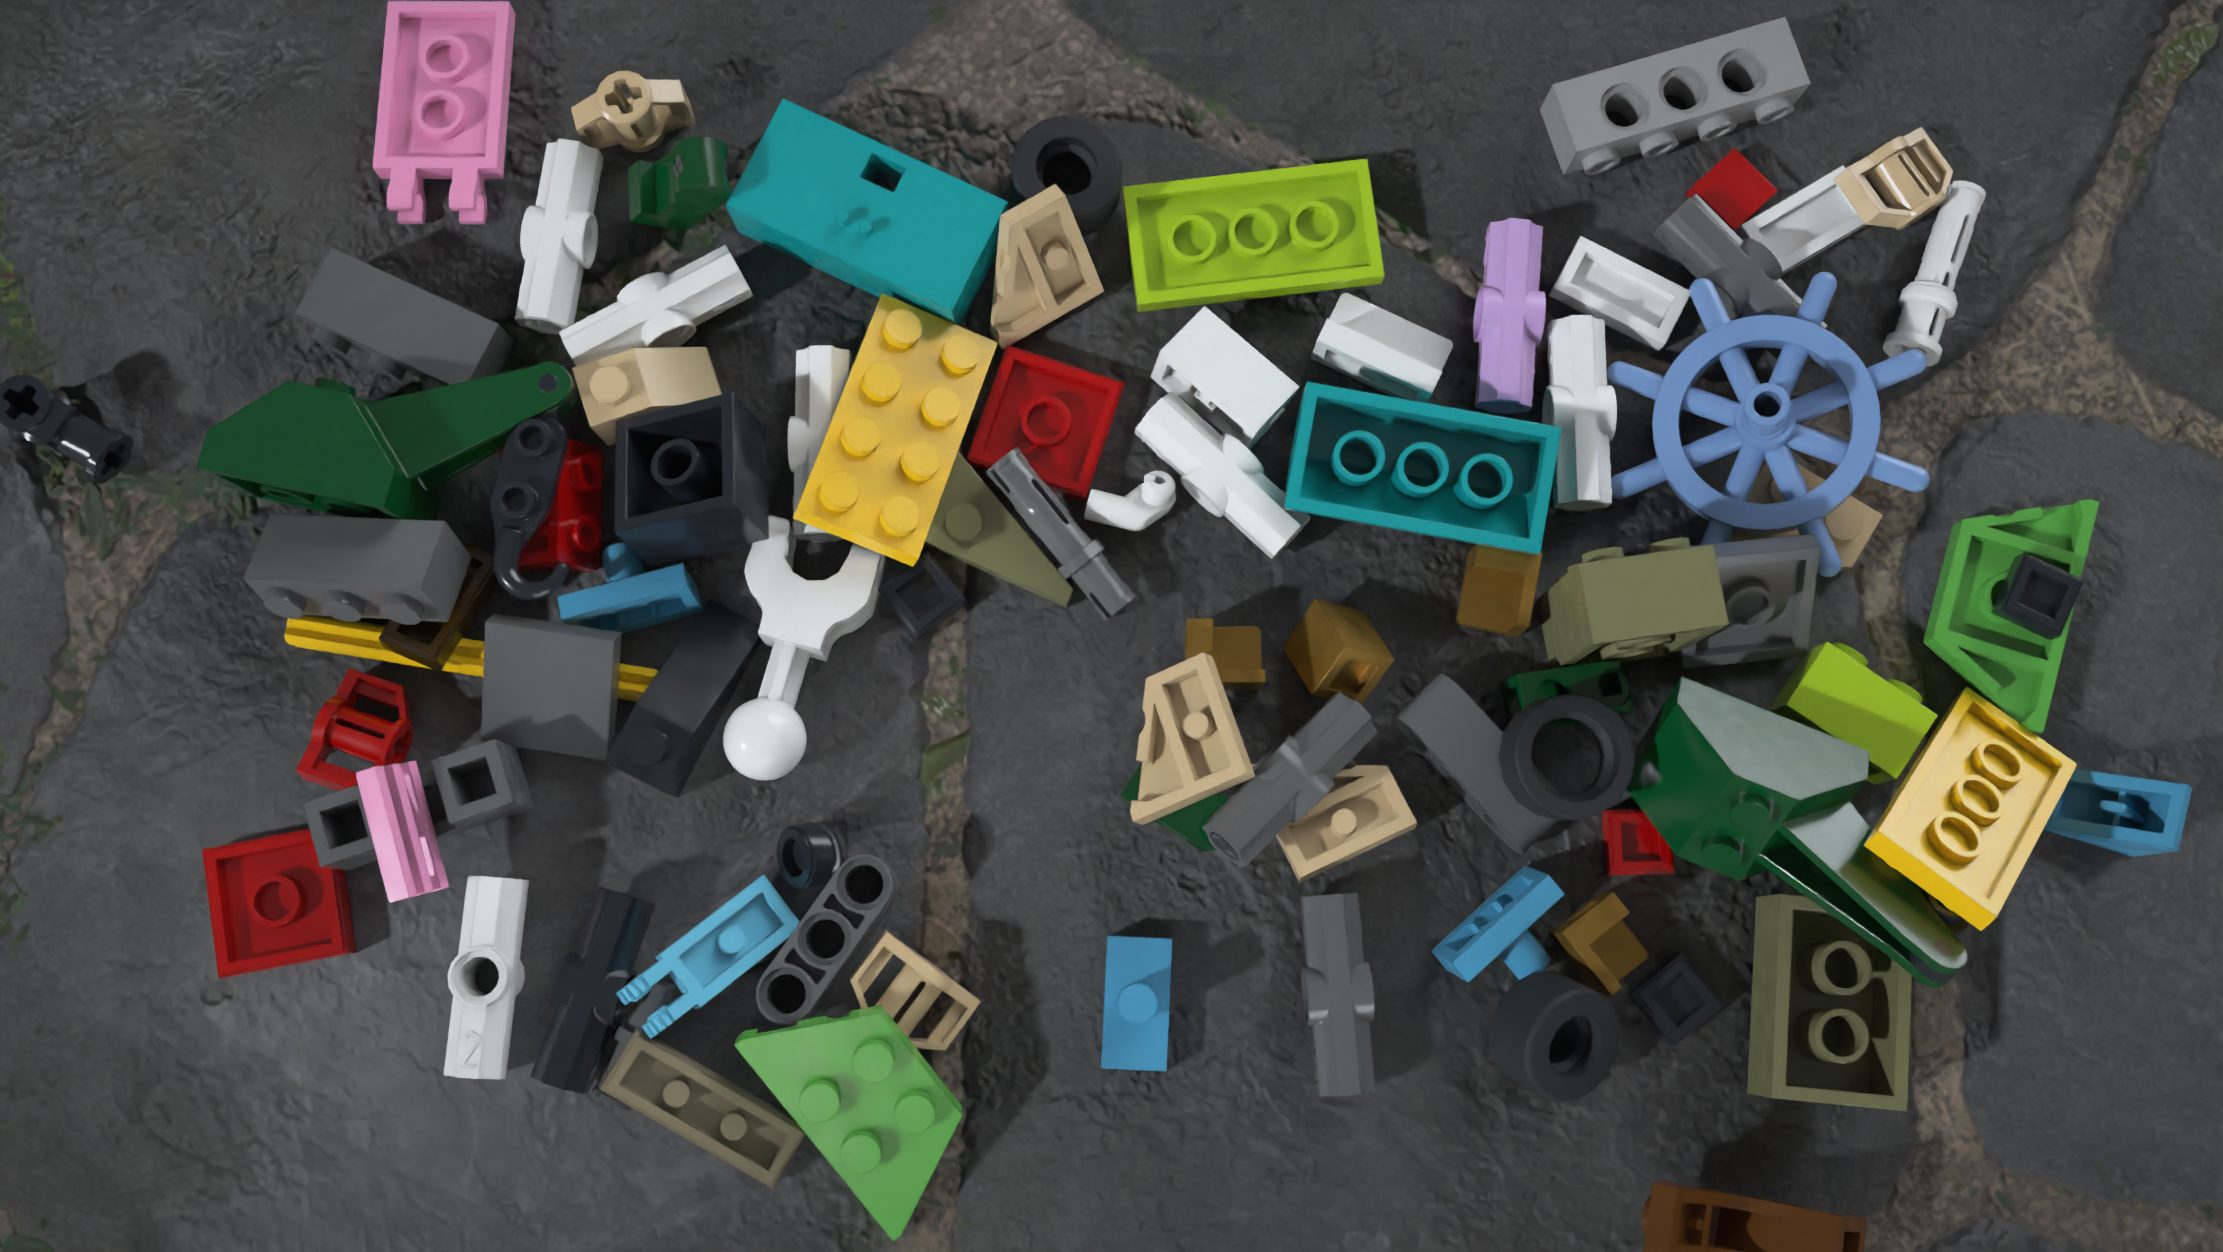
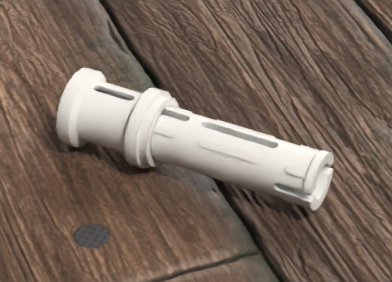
[1883,180,1986,366]

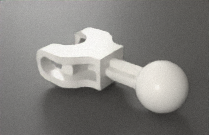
[723,515,886,781]

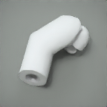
[1084,471,1176,531]

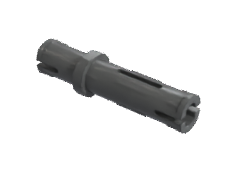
[986,447,1136,621]

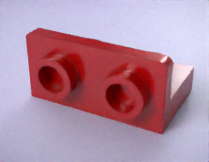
[501,438,603,572]

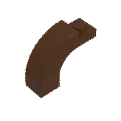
[1641,1180,1868,1252]

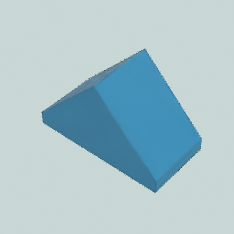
[2044,769,2192,857]

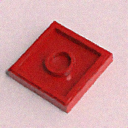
[967,345,1125,503]
[202,829,356,978]

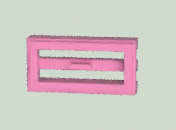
[356,761,449,903]

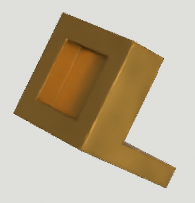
[1456,544,1542,638]
[1284,598,1395,705]
[1184,618,1265,691]
[1549,892,1648,996]

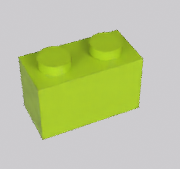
[1767,641,1938,785]

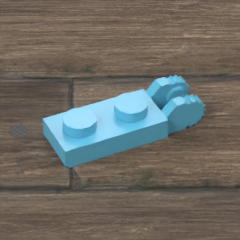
[616,874,800,1039]

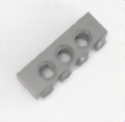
[1540,17,1811,175]

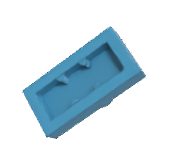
[557,542,703,634]
[1431,865,1565,982]
[1101,936,1172,1072]

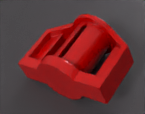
[296,668,413,791]

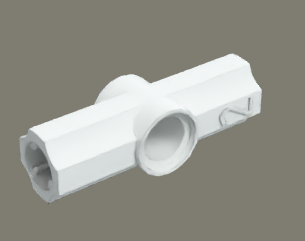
[515,139,604,335]
[559,245,753,366]
[1542,315,1617,511]
[787,345,853,542]
[1135,391,1311,560]
[443,875,529,1079]

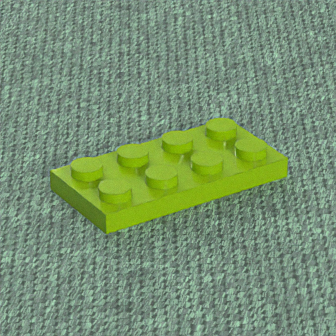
[1122,159,1385,312]

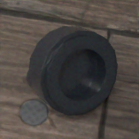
[776,822,844,889]

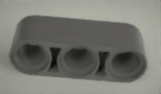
[1393,674,1561,854]
[756,855,899,1024]

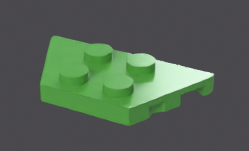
[1923,499,2099,735]
[734,1005,962,1241]

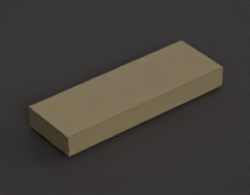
[600,1027,806,1188]

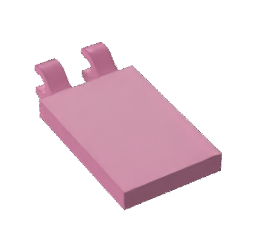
[372,1,516,224]

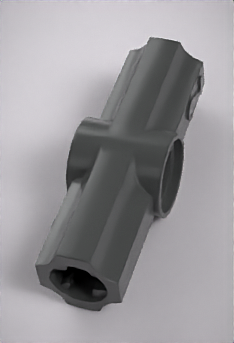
[1653,194,1827,360]
[1202,692,1378,868]
[1300,893,1376,1097]

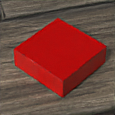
[1686,148,1778,232]
[1602,810,1675,876]

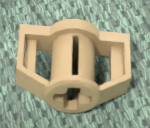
[571,71,696,153]
[1833,127,1953,230]
[849,930,981,1050]

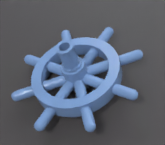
[1607,272,1930,577]

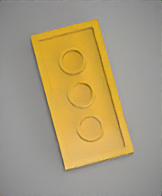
[793,293,998,567]
[1864,686,2077,931]

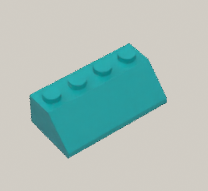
[1283,382,1562,555]

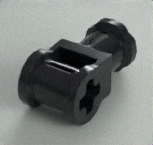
[0,375,134,484]

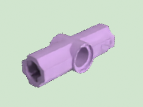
[1473,218,1546,415]

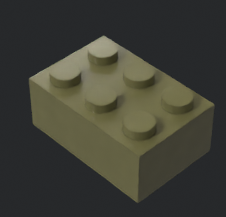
[1537,538,1729,669]
[1747,894,1912,1111]

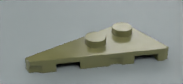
[924,451,1073,608]

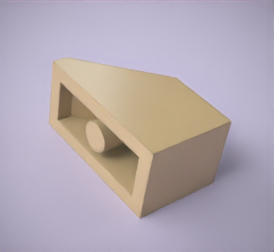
[572,347,722,446]

